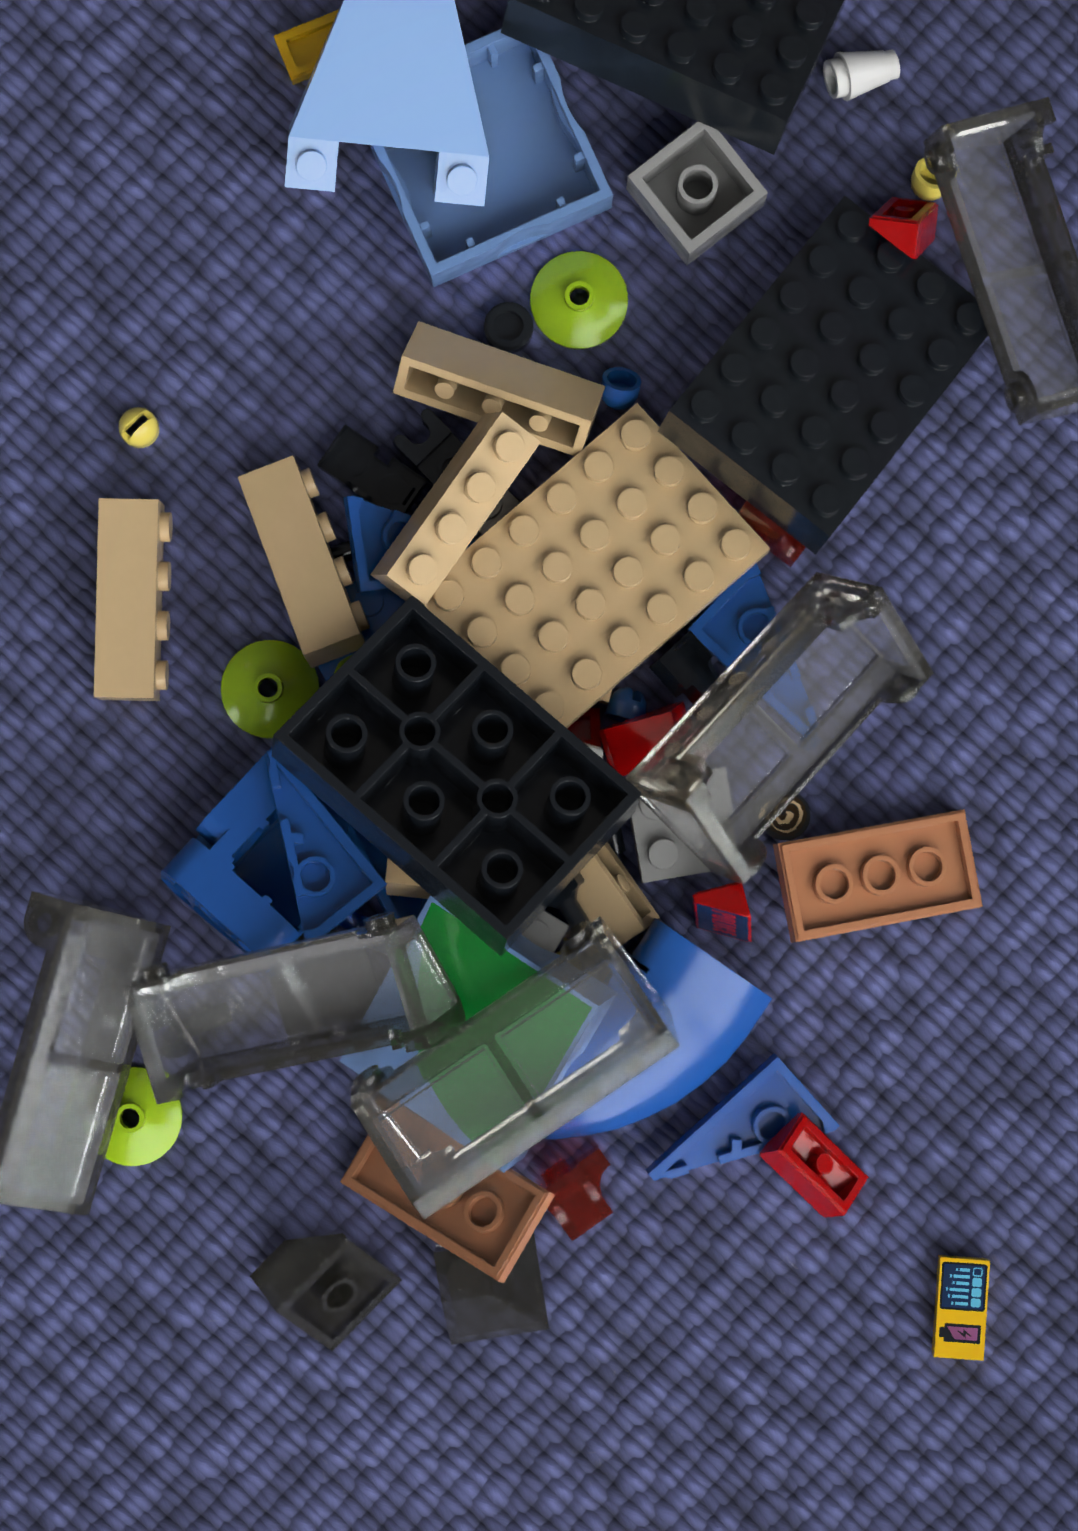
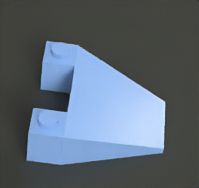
[285,0,489,206]

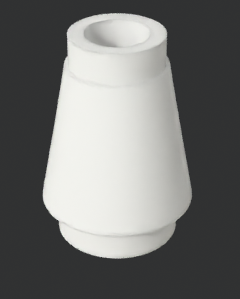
[823,49,900,101]

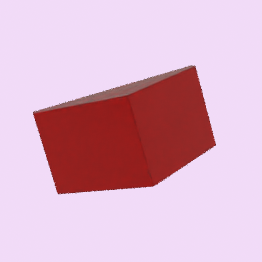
[599,701,697,776]

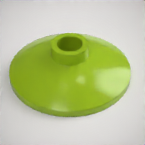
[530,251,628,349]
[221,640,319,738]
[83,1067,183,1166]

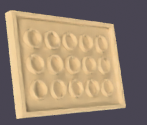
[424,403,770,728]

